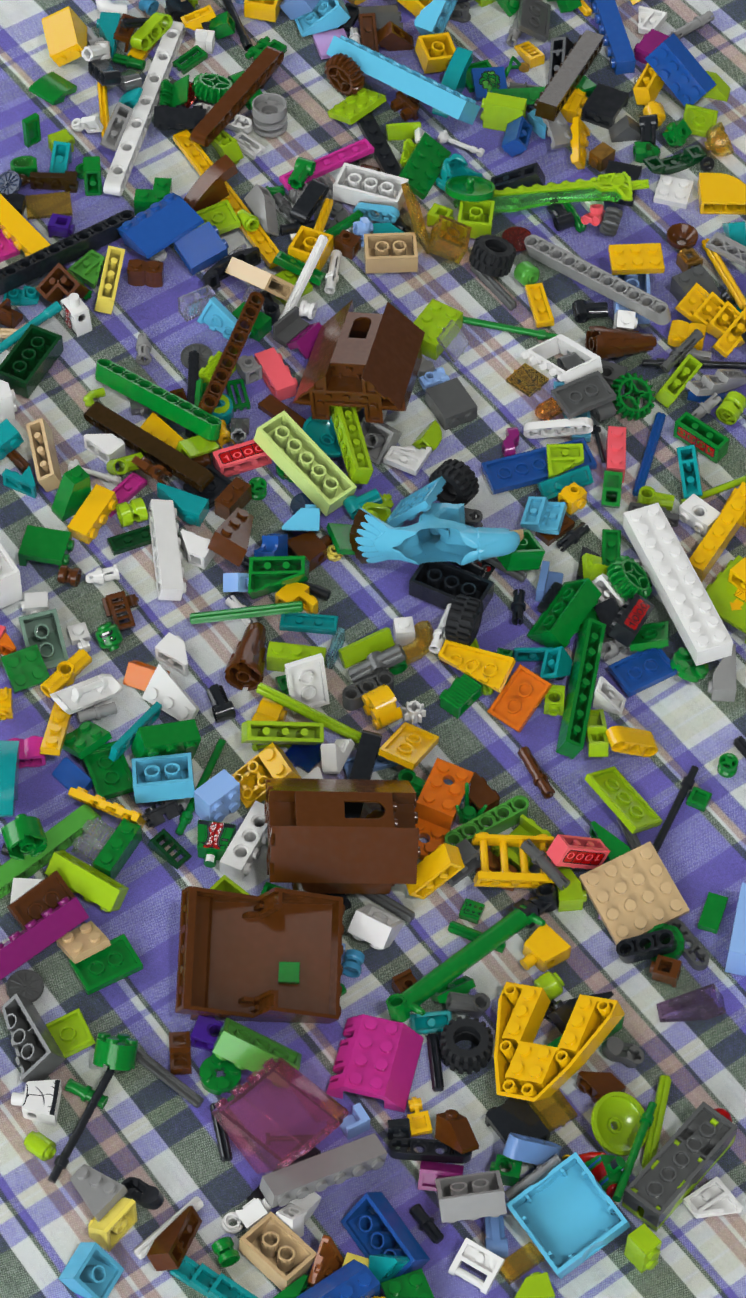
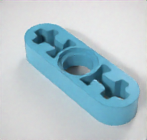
[353,202,400,224]

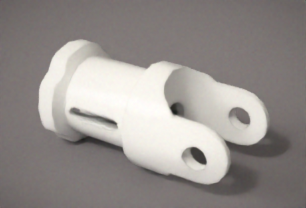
[85,564,120,584]

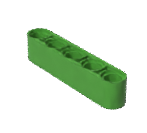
[444,795,529,847]

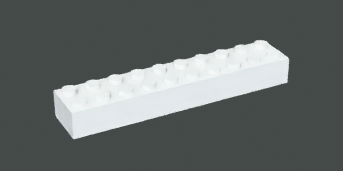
[623,503,733,666]

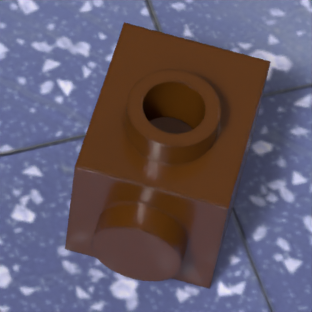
[333,230,361,260]

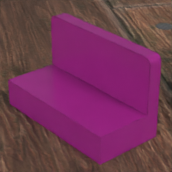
[287,322,322,359]
[418,1161,464,1192]

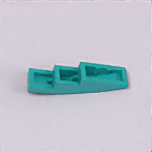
[170,1255,258,1298]

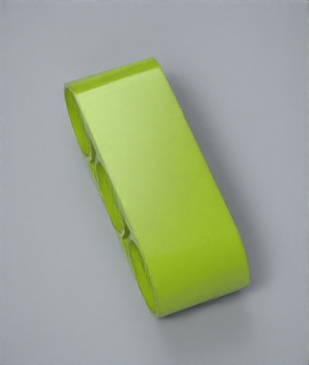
[130,12,173,51]

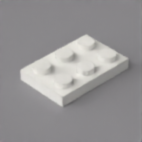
[284,653,330,715]

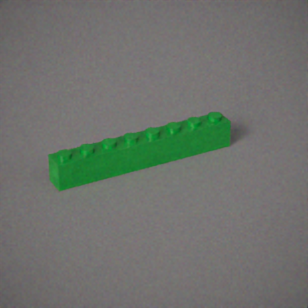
[556,617,606,759]

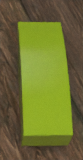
[586,709,609,757]

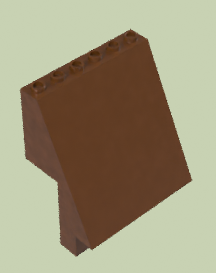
[175,886,345,1023]

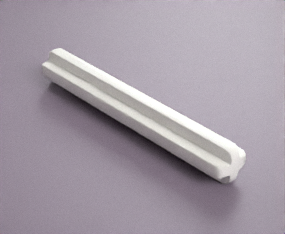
[134,1196,204,1259]

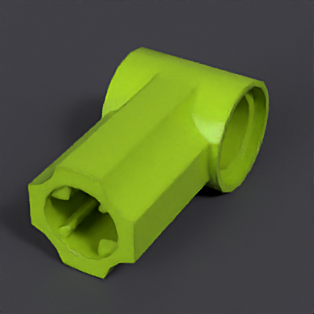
[106,452,144,475]
[636,486,675,511]

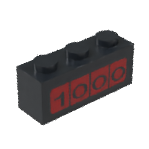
[609,593,655,648]

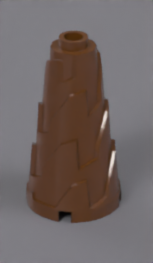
[585,326,657,360]
[225,622,266,691]

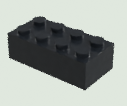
[409,562,494,612]

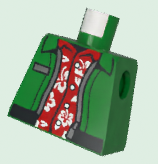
[197,819,236,868]

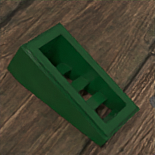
[148,829,192,870]

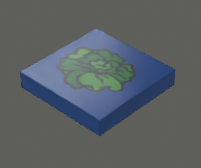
[471,67,508,100]

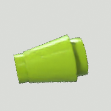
[237,209,260,232]

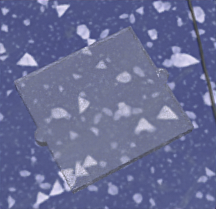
[437,320,469,363]

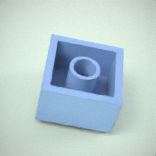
[194,769,241,822]

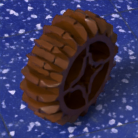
[324,53,365,97]

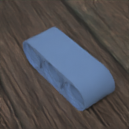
[502,1133,562,1165]

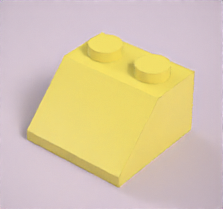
[88,1197,138,1252]

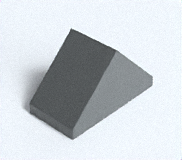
[609,115,641,143]

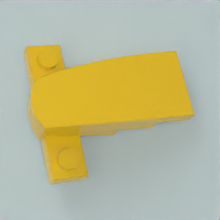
[675,283,746,358]

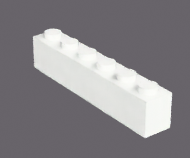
[148,499,186,601]

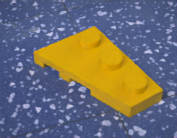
[570,116,591,170]

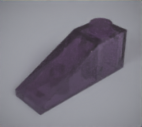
[656,983,726,1022]

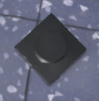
[388,1118,410,1140]

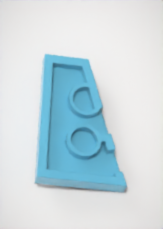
[197,297,251,339]

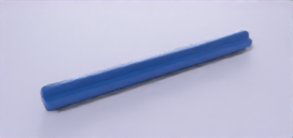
[632,412,666,496]

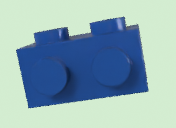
[501,116,533,157]

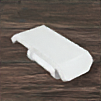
[49,673,123,715]

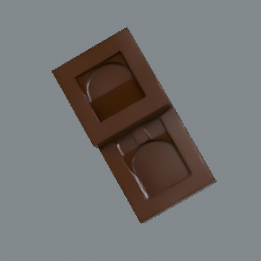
[169,1031,192,1075]

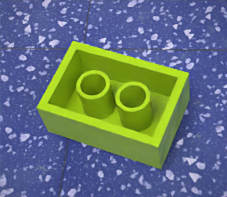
[413,299,463,360]

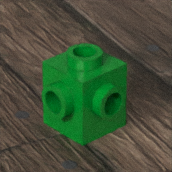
[662,119,692,147]

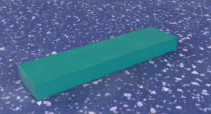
[109,702,162,762]

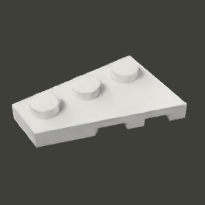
[142,664,199,721]

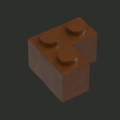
[35,263,89,304]

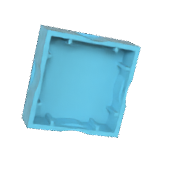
[506,1152,631,1279]

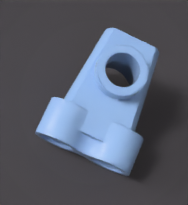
[353,217,373,247]
[419,367,450,391]

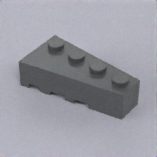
[1,993,66,1083]

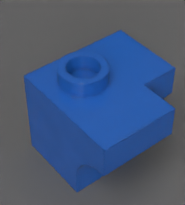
[254,533,288,557]

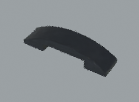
[202,247,261,294]

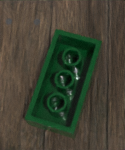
[0,324,63,398]

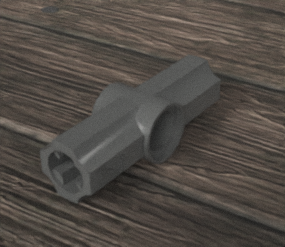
[348,644,407,683]

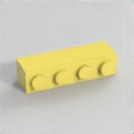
[94,245,125,315]

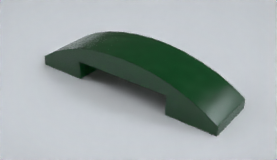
[643,144,707,175]

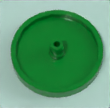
[445,175,495,202]

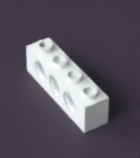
[219,800,268,881]

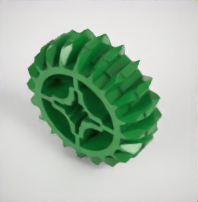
[192,72,234,104]
[610,373,656,421]
[606,555,652,601]

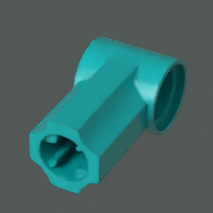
[343,488,383,520]

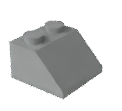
[360,416,402,465]

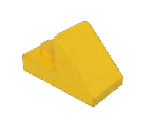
[180,5,216,31]

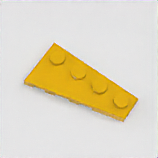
[438,640,516,694]

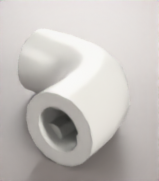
[95,0,128,17]

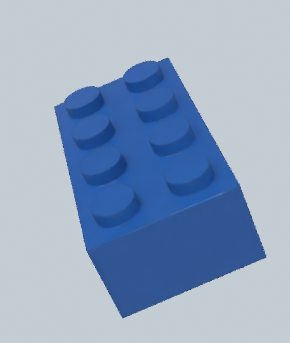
[645,33,717,107]

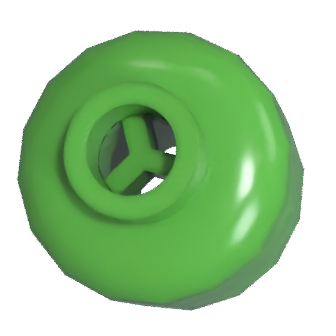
[514,261,540,286]

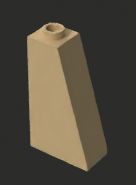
[225,257,295,301]

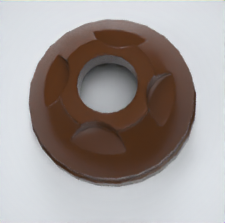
[667,223,698,250]

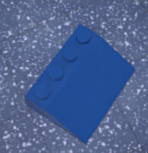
[117,193,204,259]

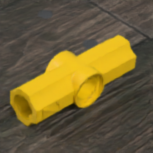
[40,649,92,698]

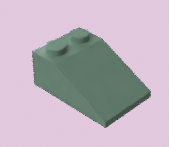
[19,608,69,670]

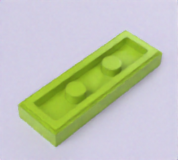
[338,627,395,668]

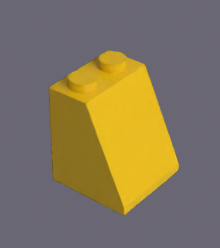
[42,6,87,67]

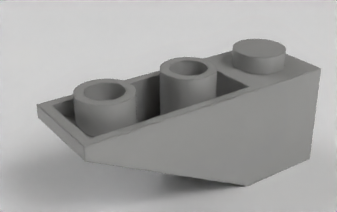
[244,184,279,237]

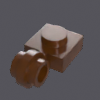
[101,594,139,618]

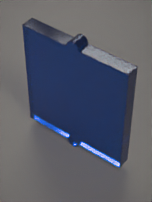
[285,744,321,773]

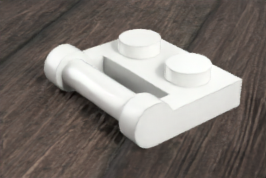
[448,1238,505,1295]

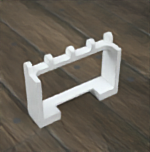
[520,334,603,384]

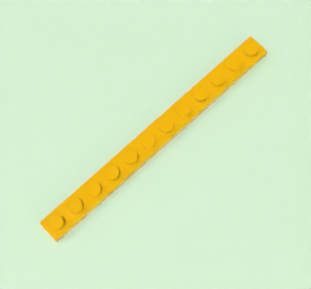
[173,129,279,269]

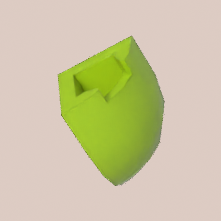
[412,420,442,451]

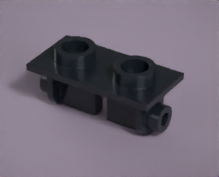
[142,799,184,828]

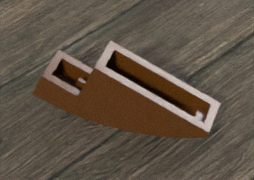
[184,154,238,212]

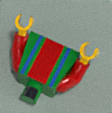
[562,1151,626,1202]

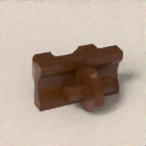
[390,91,420,121]

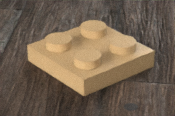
[56,921,111,964]

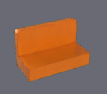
[123,660,170,691]

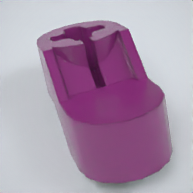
[502,427,519,457]

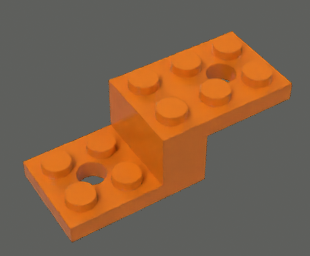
[414,758,474,860]

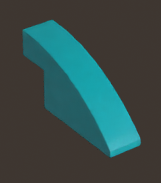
[432,47,473,118]
[0,741,20,817]

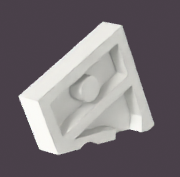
[683,1176,743,1219]

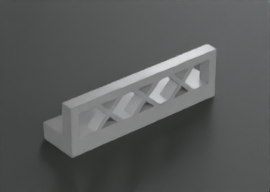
[705,232,746,268]

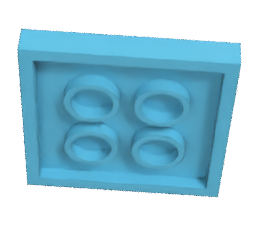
[385,476,446,527]

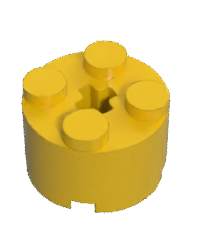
[361,684,403,730]

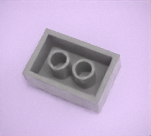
[435,1170,507,1223]

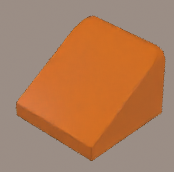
[0,633,17,656]

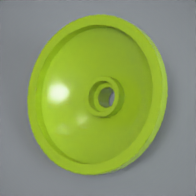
[591,1092,648,1156]

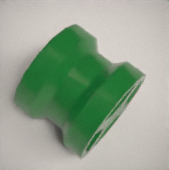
[249,477,267,501]
[717,753,739,778]

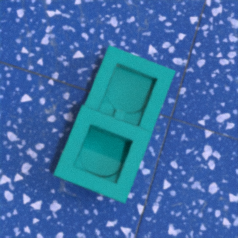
[118,87,143,108]

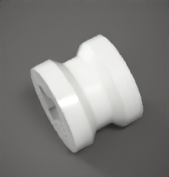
[299,299,317,320]

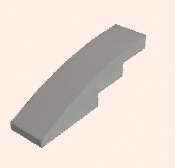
[685,369,746,396]

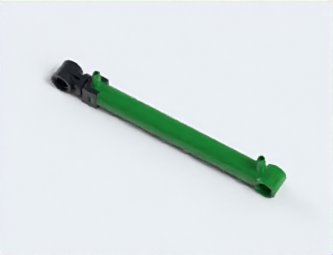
[386,884,559,1023]

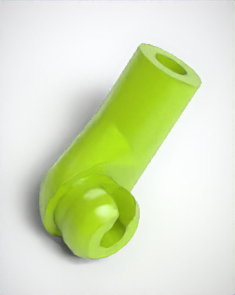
[83,388,106,407]

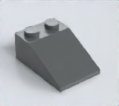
[670,264,724,302]

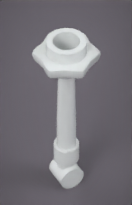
[437,129,485,157]
[68,459,121,485]

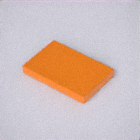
[487,664,553,733]

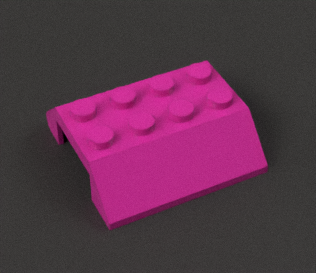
[326,1014,424,1113]

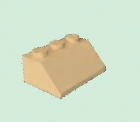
[239,1211,317,1291]

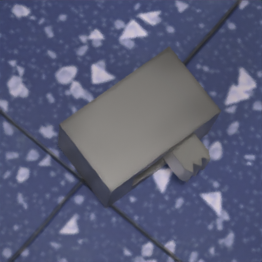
[130,401,148,416]

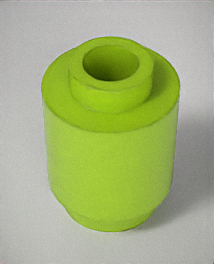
[24,1131,56,1161]

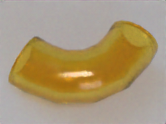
[402,621,433,664]

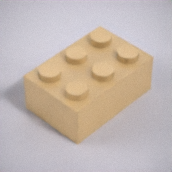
[364,232,418,274]

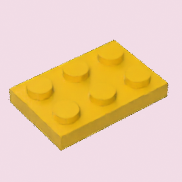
[608,243,665,275]
[378,722,439,770]

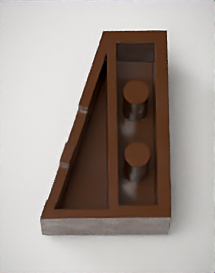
[208,507,254,567]

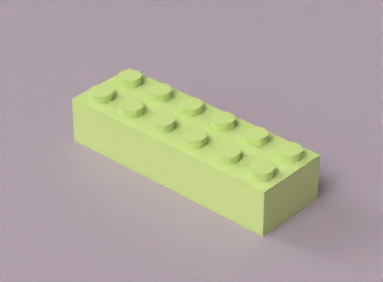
[254,411,357,516]

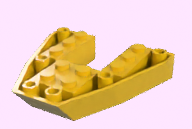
[494,982,625,1102]

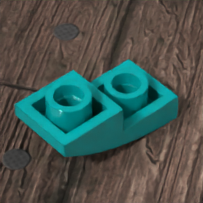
[3,285,40,306]

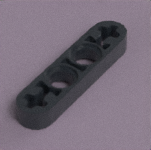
[388,1137,472,1164]

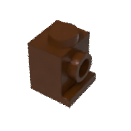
[649,954,682,988]
[392,969,417,994]

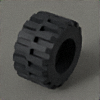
[469,235,517,277]
[429,459,479,506]
[445,594,483,646]
[440,1016,493,1074]

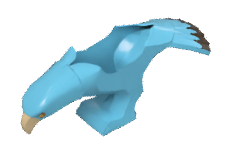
[350,503,524,565]

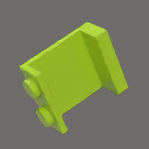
[490,814,552,872]

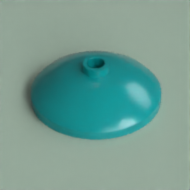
[302,416,342,458]

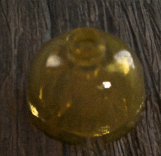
[704,122,734,157]

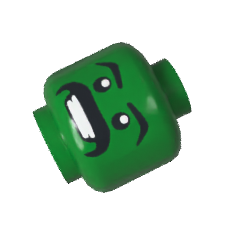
[95,622,123,652]

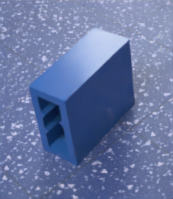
[174,221,229,276]

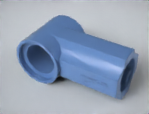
[484,1216,508,1258]

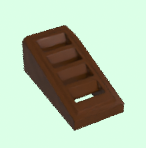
[106,591,136,631]

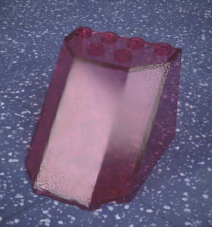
[211,1057,349,1174]

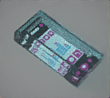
[326,627,345,669]

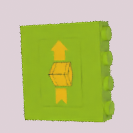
[705,555,746,644]

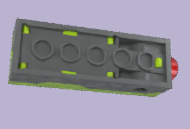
[622,1101,738,1231]

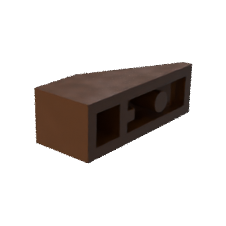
[147,1206,202,1271]

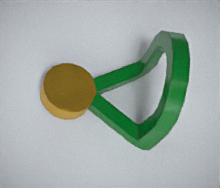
[505,56,530,78]

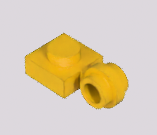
[407,1096,432,1137]

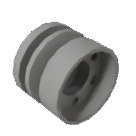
[252,93,288,137]

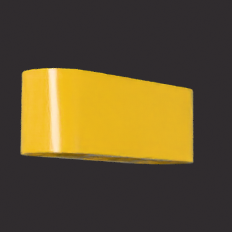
[606,726,658,757]

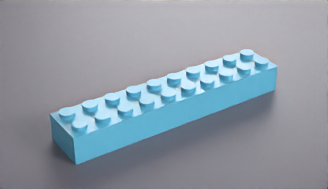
[326,35,481,125]

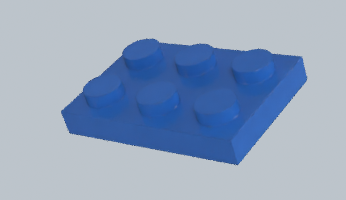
[608,648,678,697]

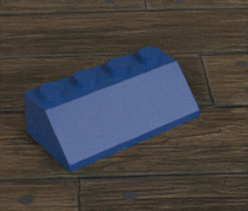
[340,1192,430,1278]
[296,1259,380,1298]

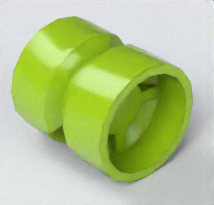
[716,391,746,425]
[116,497,148,527]

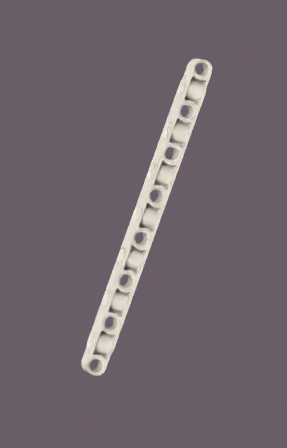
[103,21,186,197]

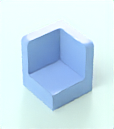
[223,573,249,593]
[338,1102,370,1140]

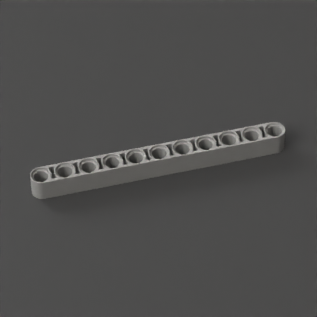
[524,235,671,325]

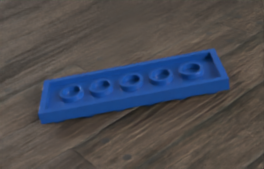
[481,437,597,495]

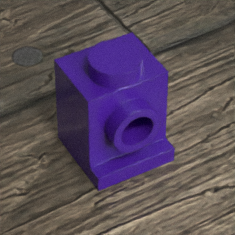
[48,213,75,238]

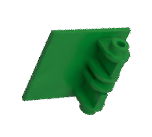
[159,74,190,107]

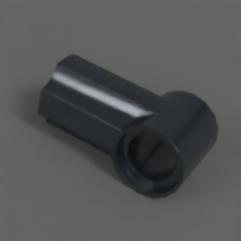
[639,114,658,145]
[547,199,575,231]
[259,291,280,326]
[572,299,608,323]
[207,684,236,723]

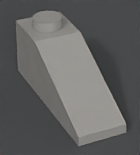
[100,102,134,152]
[708,644,736,702]

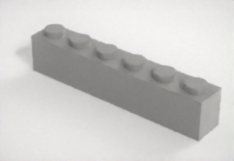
[259,1133,387,1209]

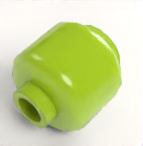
[534,971,565,1000]

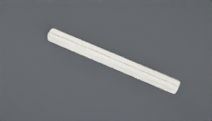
[278,235,328,320]

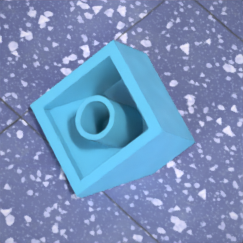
[282,504,320,532]
[58,1242,124,1298]

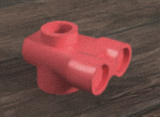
[581,204,605,226]

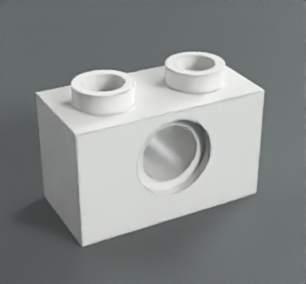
[678,494,721,537]

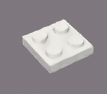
[653,174,694,209]

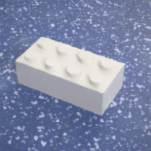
[333,162,409,212]

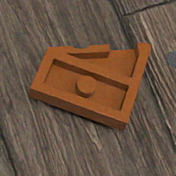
[307,1235,344,1287]

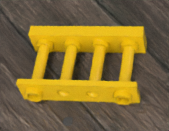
[471,832,556,889]

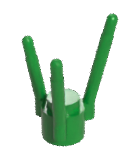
[455,782,488,824]

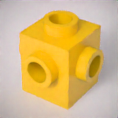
[558,482,587,515]

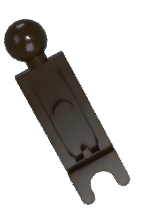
[19,171,78,193]

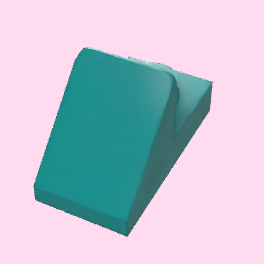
[49,141,72,173]
[2,466,37,498]

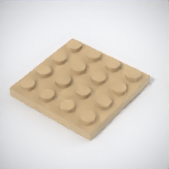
[579,841,690,946]

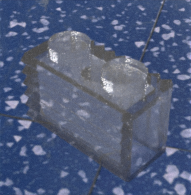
[177,285,216,322]
[71,817,115,866]

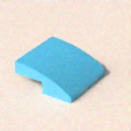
[520,496,567,535]

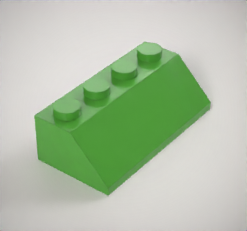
[212,1018,302,1089]

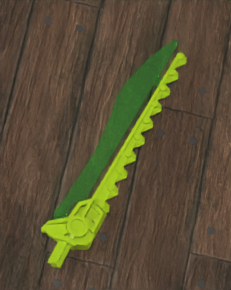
[453,172,649,212]

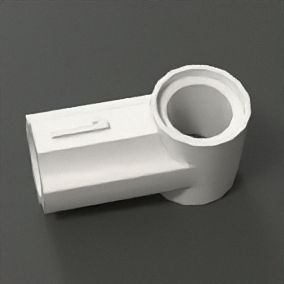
[81,41,111,61]

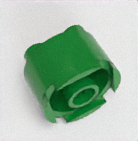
[1,814,47,860]
[93,1032,139,1071]

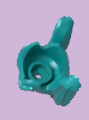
[435,153,483,191]

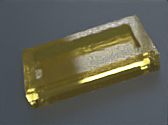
[499,1241,544,1285]

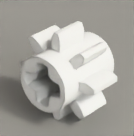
[402,700,426,725]

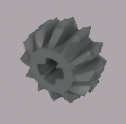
[599,206,623,237]

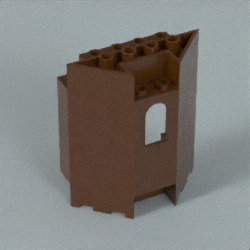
[293,299,425,423]
[264,778,421,894]

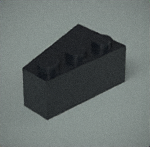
[154,105,206,130]

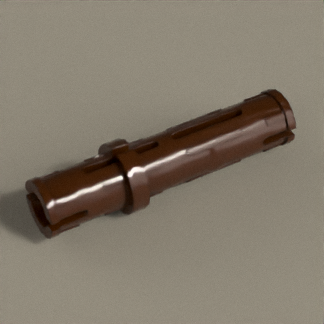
[517,746,555,799]

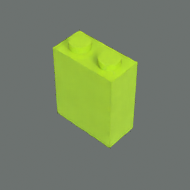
[480,92,527,132]

